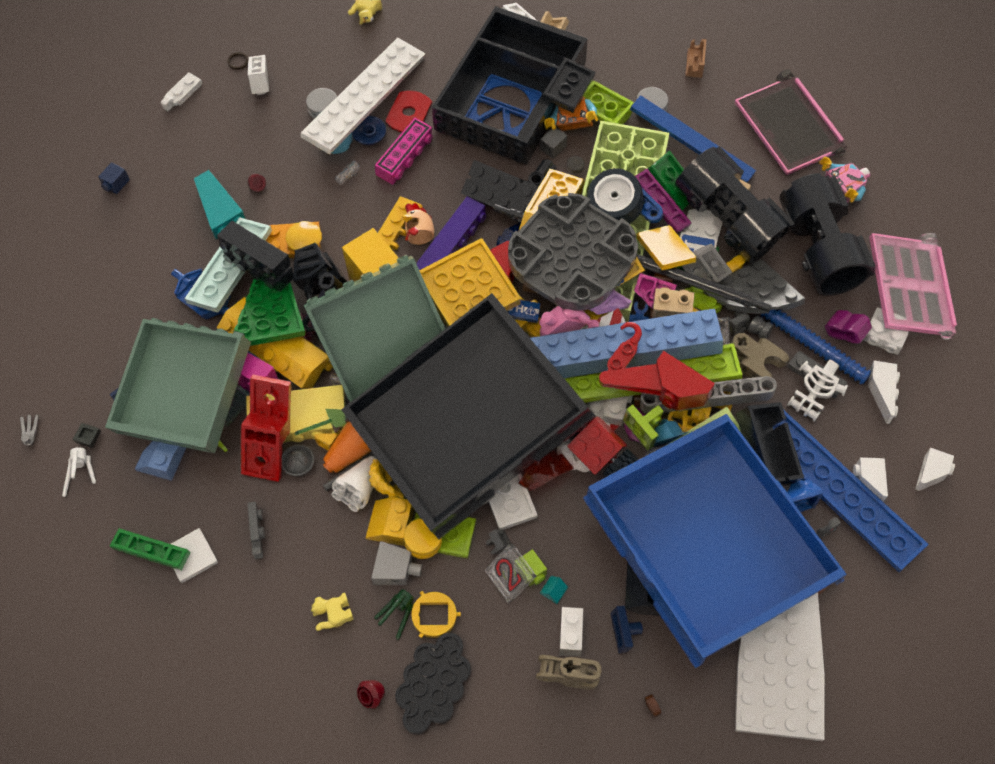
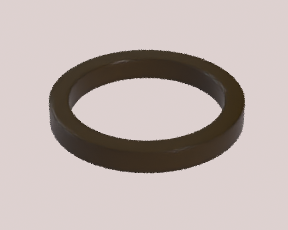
[227,52,249,70]

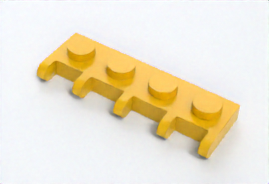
[378,196,423,250]

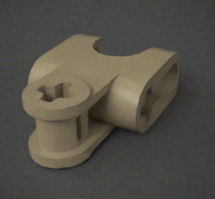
[731,333,789,378]
[535,655,602,690]

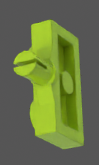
[684,287,722,313]

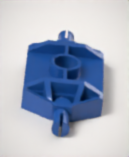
[171,268,231,319]

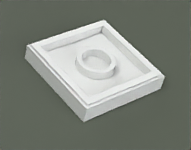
[171,528,218,583]

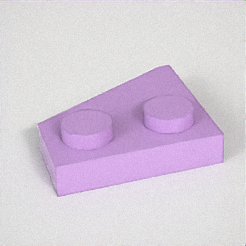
[589,290,632,315]

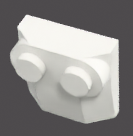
[682,209,723,245]

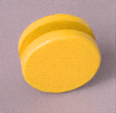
[404,518,442,559]

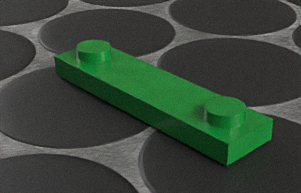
[110,528,191,571]

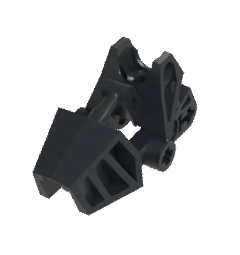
[293,243,347,340]

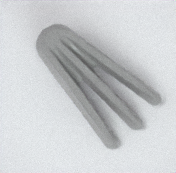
[20,415,38,446]

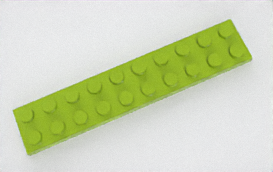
[564,343,742,403]

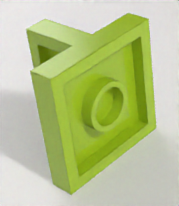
[623,405,663,451]

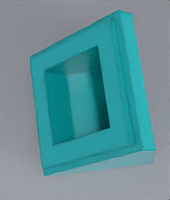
[540,576,568,604]

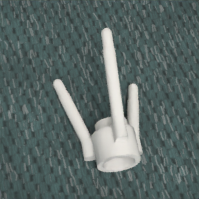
[62,448,96,497]

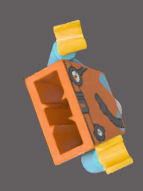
[544,96,598,131]

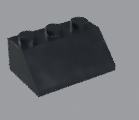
[625,562,660,616]

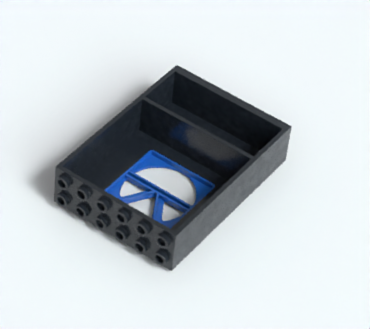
[432,6,588,165]

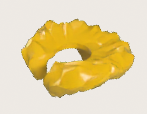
[368,459,405,499]

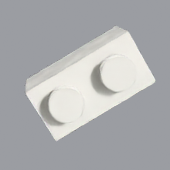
[560,607,583,657]

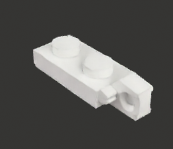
[161,72,203,111]

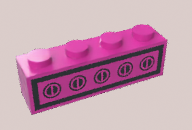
[375,118,433,185]

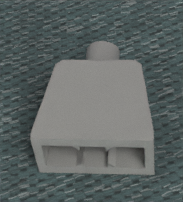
[371,541,422,585]

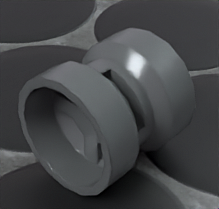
[748,315,774,339]

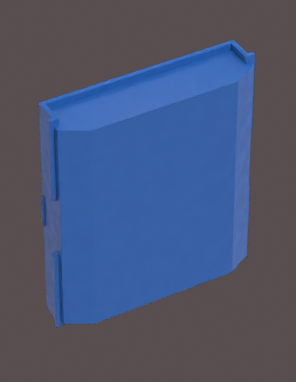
[583,414,847,669]

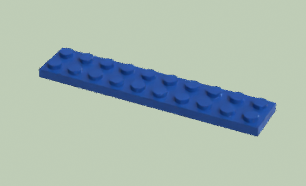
[773,409,929,572]

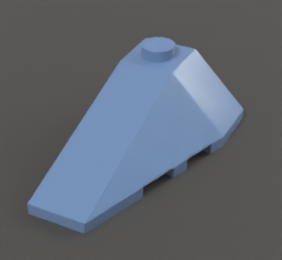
[135,441,186,481]

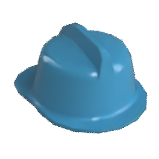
[654,419,689,446]

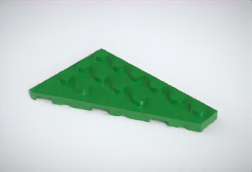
[234,279,305,346]

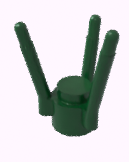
[374,589,414,640]

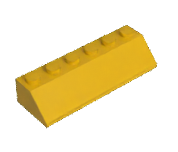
[217,297,329,389]

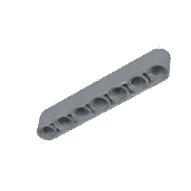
[640,376,777,414]

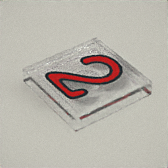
[484,544,537,603]

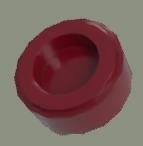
[248,174,266,192]

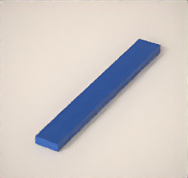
[630,95,756,183]

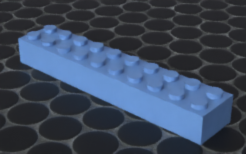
[530,309,723,378]

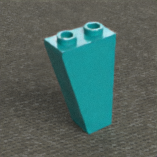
[194,170,245,239]

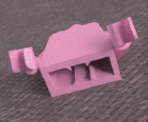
[539,306,599,336]

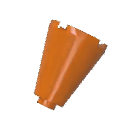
[323,421,372,473]

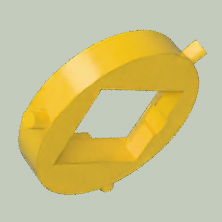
[412,591,461,638]

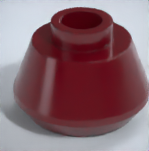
[357,680,385,709]

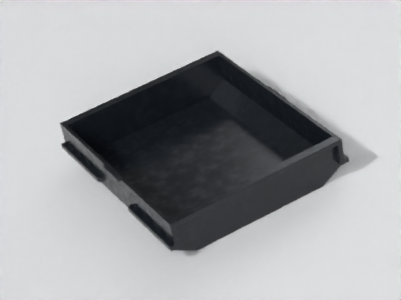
[341,293,594,540]

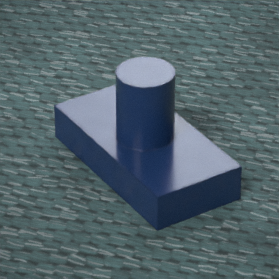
[610,606,643,654]

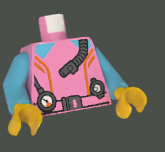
[818,156,870,203]

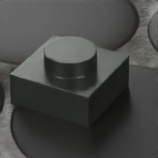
[73,423,101,448]

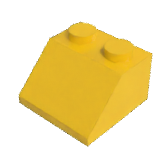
[366,497,414,546]

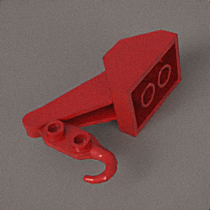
[599,322,715,411]

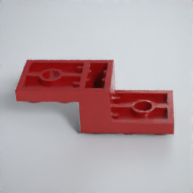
[241,374,291,482]

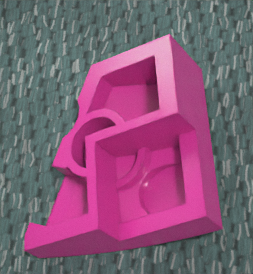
[634,273,677,309]

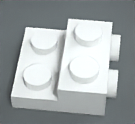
[863,307,909,355]
[587,396,633,426]

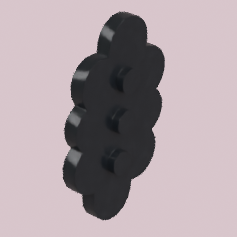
[395,633,471,735]

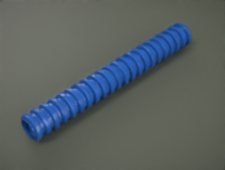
[761,309,871,385]

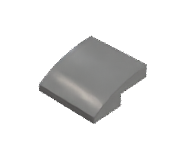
[682,243,732,283]

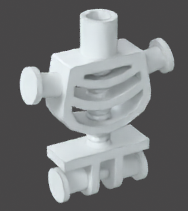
[787,360,848,422]

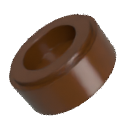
[644,694,662,717]

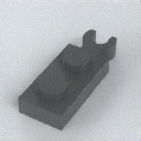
[247,502,265,559]

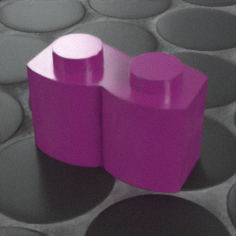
[825,310,872,344]

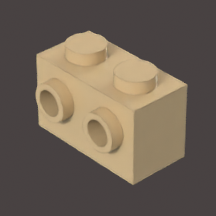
[652,288,694,318]

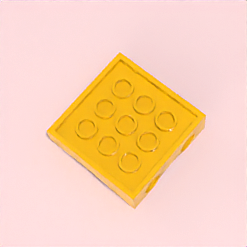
[419,238,521,327]

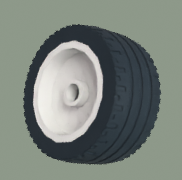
[587,168,644,224]

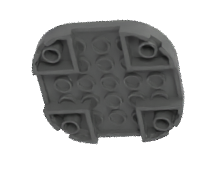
[508,193,638,311]

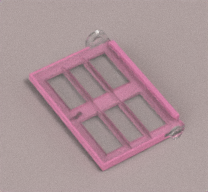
[869,233,957,339]

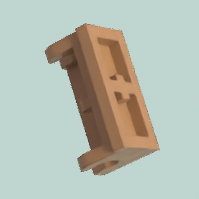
[685,39,707,78]

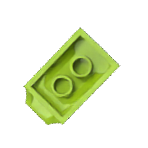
[584,80,634,125]

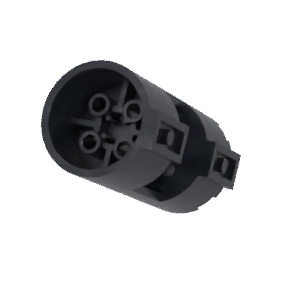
[675,146,795,264]
[779,173,876,296]

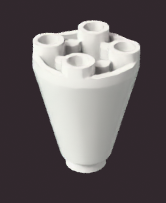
[332,456,377,512]

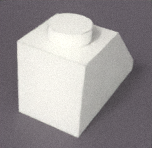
[915,448,955,491]
[853,457,888,502]

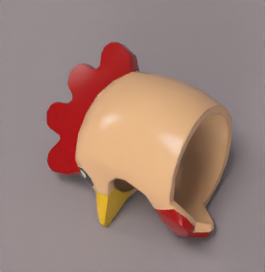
[402,203,435,245]

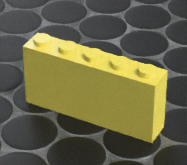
[246,385,347,443]

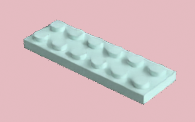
[185,218,272,313]

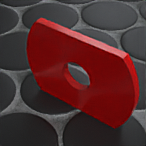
[385,91,432,133]

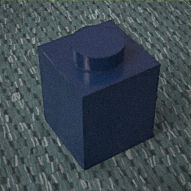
[98,162,130,194]

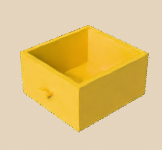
[342,228,398,282]

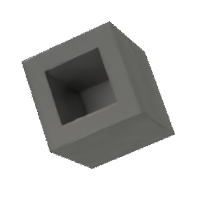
[540,128,567,159]

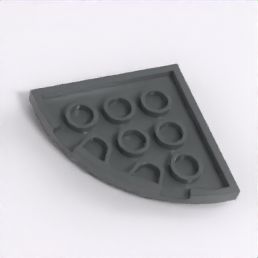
[703,259,805,314]

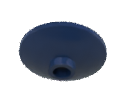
[352,116,386,145]

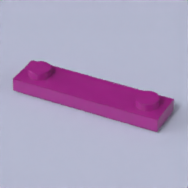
[635,169,692,234]

